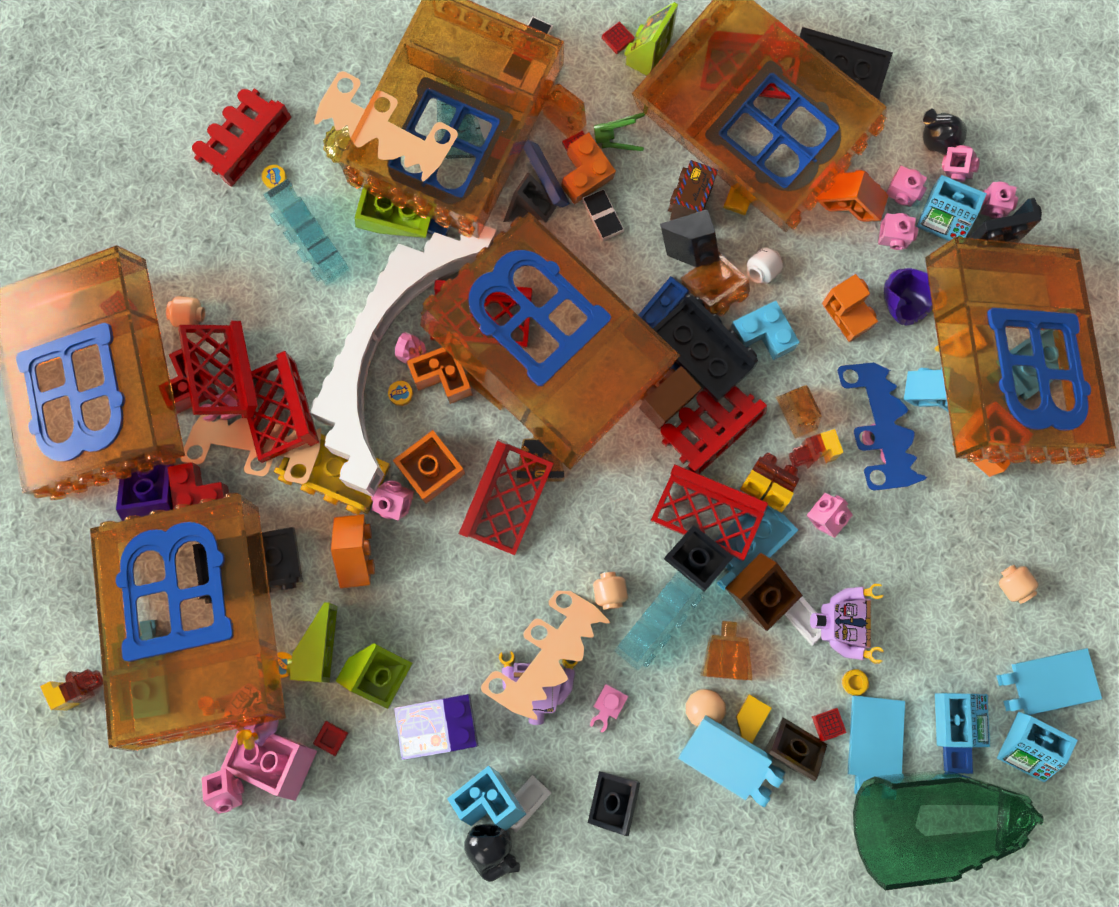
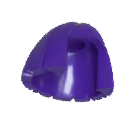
[883,268,942,326]

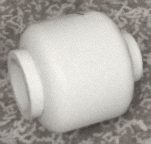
[747,248,783,284]

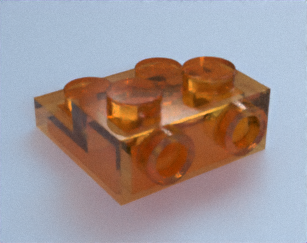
[681,252,750,316]

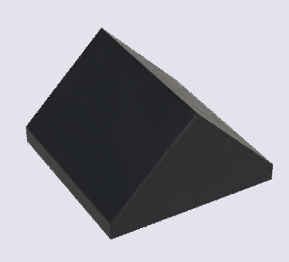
[664,525,734,592]
[587,771,640,836]

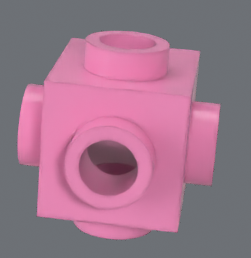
[942,145,980,182]
[886,166,927,207]
[980,182,1018,219]
[878,213,918,250]
[371,481,414,521]
[807,493,853,538]
[202,768,244,814]

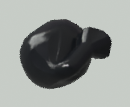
[923,108,967,155]
[464,824,520,882]

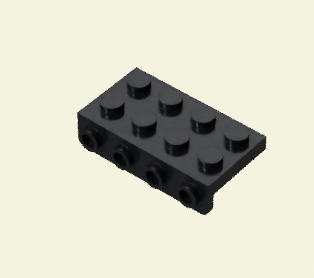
[789,27,893,106]
[953,198,1042,266]
[648,293,758,402]
[192,527,303,604]

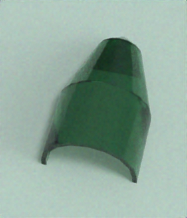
[853,770,1044,891]

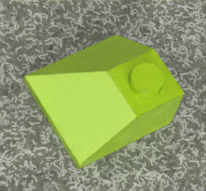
[335,643,413,709]

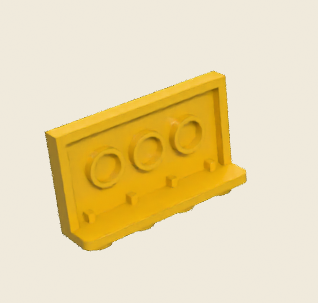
[274,434,391,515]

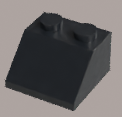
[660,209,720,268]

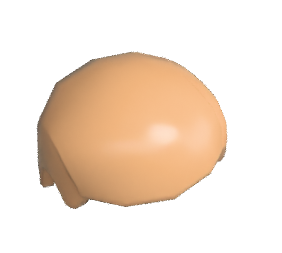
[686,689,726,727]

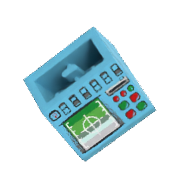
[916,175,987,246]
[935,693,990,747]
[997,712,1078,782]

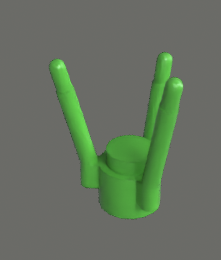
[594,112,645,151]

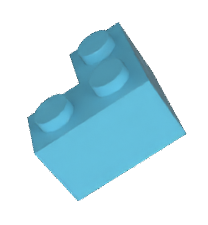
[729,301,800,360]
[904,367,977,413]
[447,766,526,831]

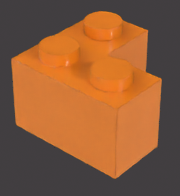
[561,132,616,205]
[816,170,889,222]
[822,274,878,342]
[407,343,473,404]
[331,514,375,588]

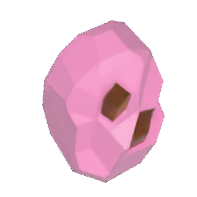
[395,332,426,364]

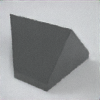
[503,173,557,223]

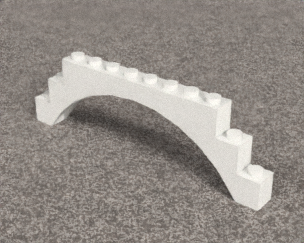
[310,221,501,497]

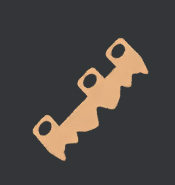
[314,71,458,182]
[180,415,321,484]
[481,591,610,720]

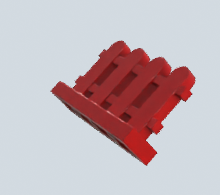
[192,88,292,187]
[661,386,767,475]

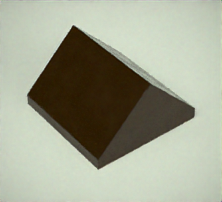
[764,717,828,781]

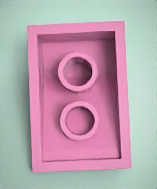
[221,731,317,801]

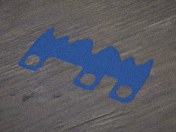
[837,362,927,491]

